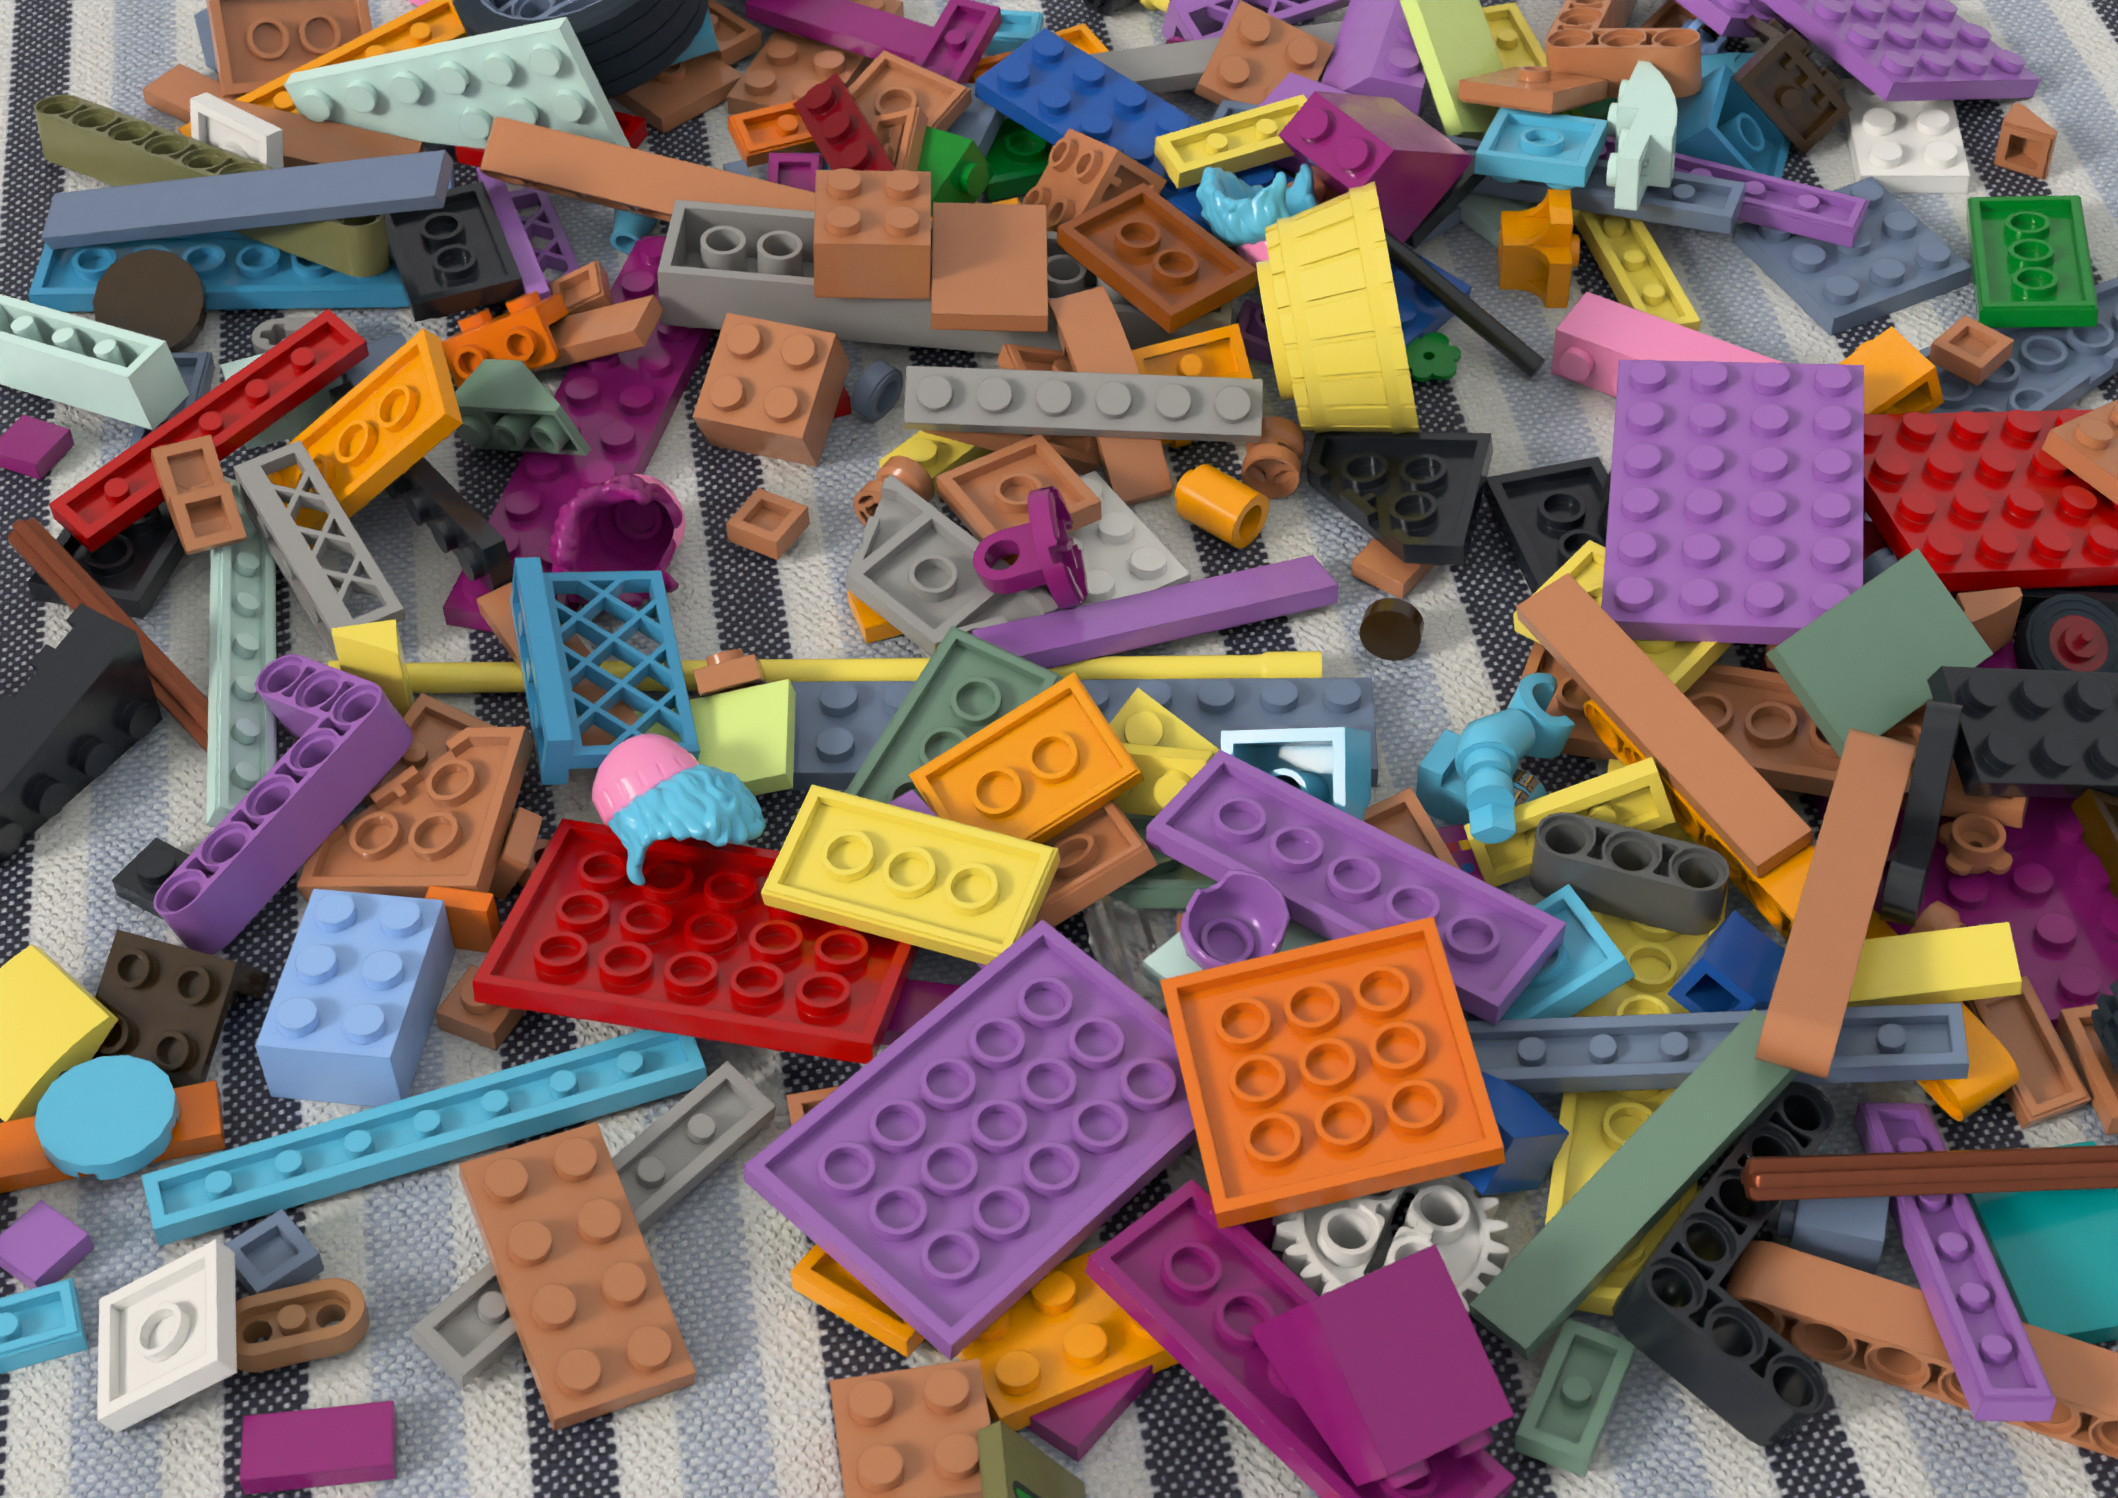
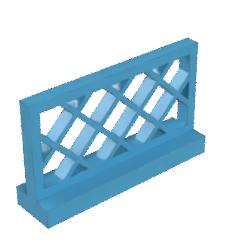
[510,557,700,785]

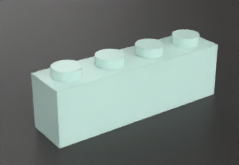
[0,294,190,430]

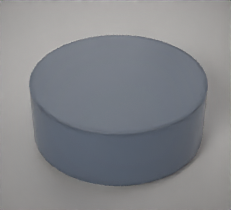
[851,360,903,421]

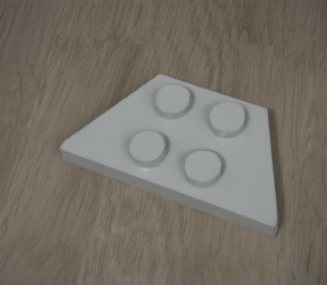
[846,474,1061,656]

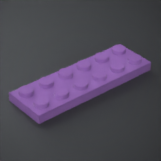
[1146,750,1567,1025]

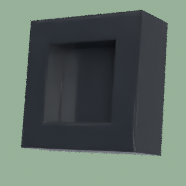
[112,838,189,920]

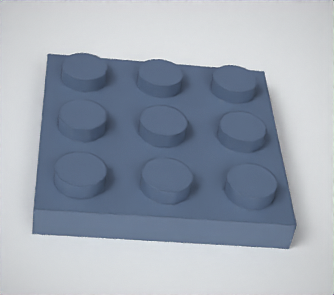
[1734,177,1972,336]

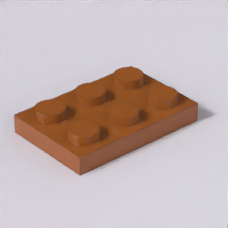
[1057,183,1257,334]

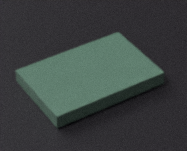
[1766,548,1993,759]

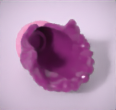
[548,473,685,613]

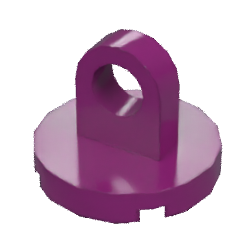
[973,486,1088,610]

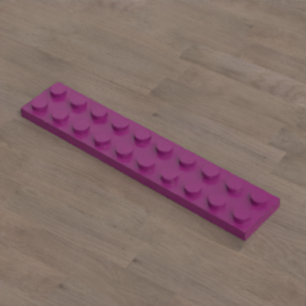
[443,235,715,632]

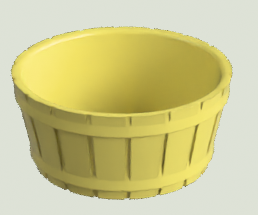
[1256,181,1420,435]

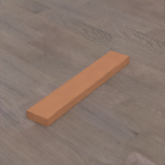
[1516,573,1813,878]

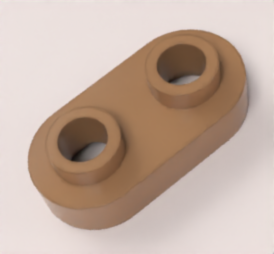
[236,1278,370,1372]

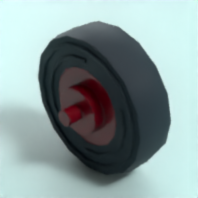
[2013,594,2118,673]

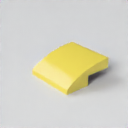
[0,945,118,1122]

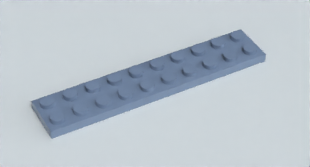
[766,677,1378,790]

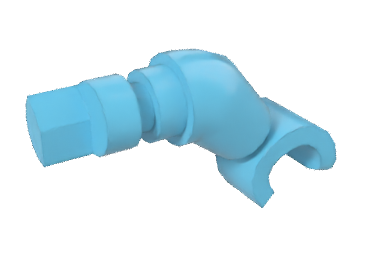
[1455,673,1575,844]

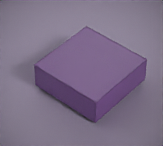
[0,1200,94,1289]

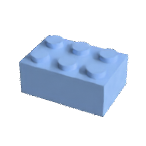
[255,889,455,1107]

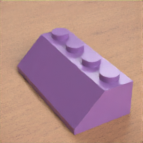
[1321,0,1430,118]

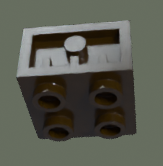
[1731,14,1852,155]
[92,929,271,1088]

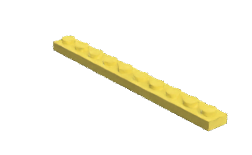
[1482,2,1701,332]

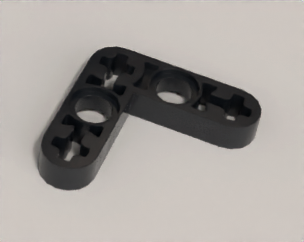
[1879,699,1963,927]

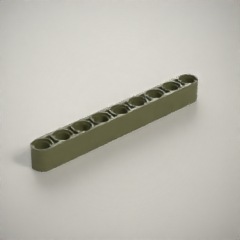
[34,95,392,277]

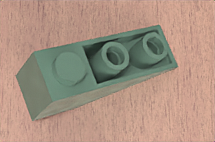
[455,359,591,456]

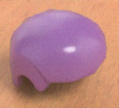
[1180,869,1290,970]

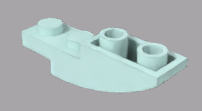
[1606,60,1678,211]

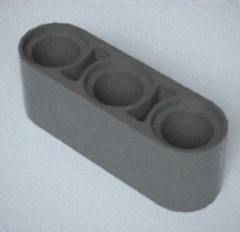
[1530,812,1729,936]

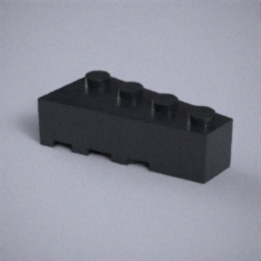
[0,603,163,862]

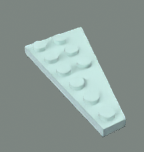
[284,17,631,149]

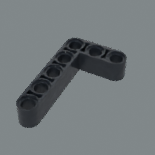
[1612,1081,1835,1448]

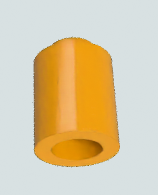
[1175,464,1269,549]

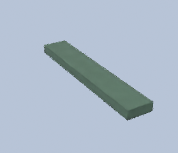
[1469,1009,1800,1360]

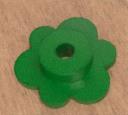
[1406,332,1461,382]

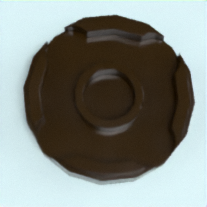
[93,249,208,353]

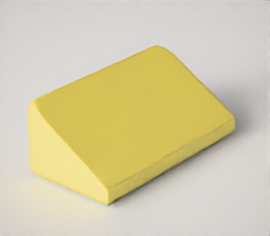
[332,619,415,717]

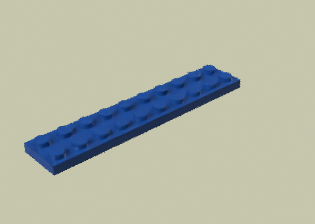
[975,28,1472,348]

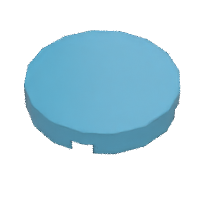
[34,1055,181,1180]

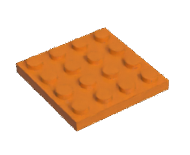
[1160,916,1505,1229]

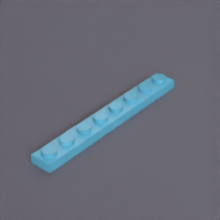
[141,1030,707,1246]

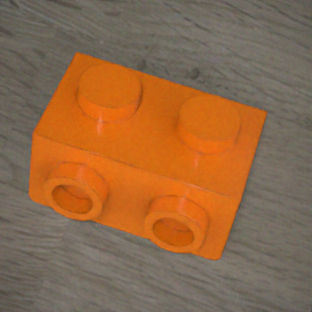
[441,290,569,388]

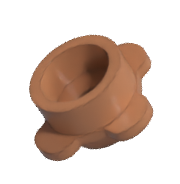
[1938,813,2013,876]

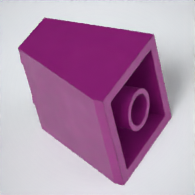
[1278,91,1474,244]
[1250,1244,1514,1490]

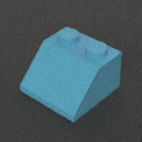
[1221,727,1371,821]

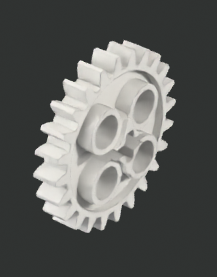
[1272,1174,1509,1314]

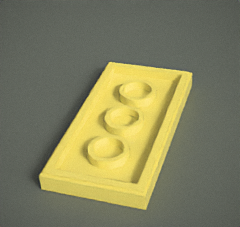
[761,784,1060,965]

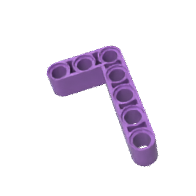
[153,654,413,955]

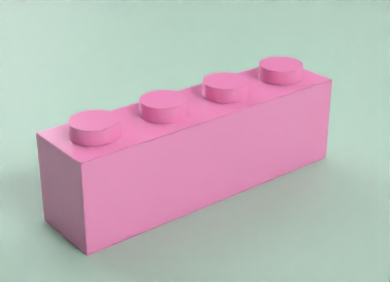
[1551,291,1784,397]

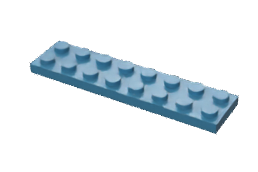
[28,230,409,313]

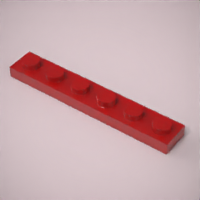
[49,309,369,553]

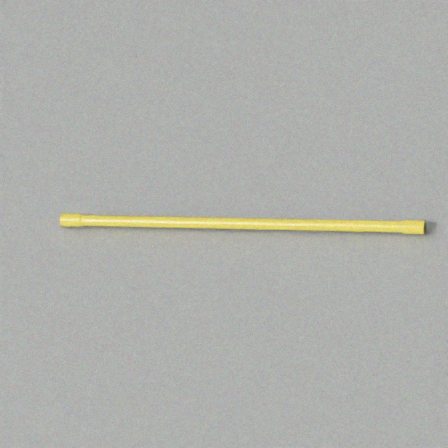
[327,651,1322,693]

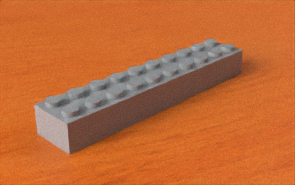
[658,200,1236,354]

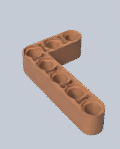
[1545,0,1702,98]

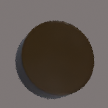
[1359,598,1424,661]

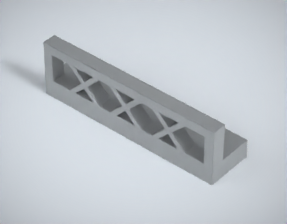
[233,440,406,660]

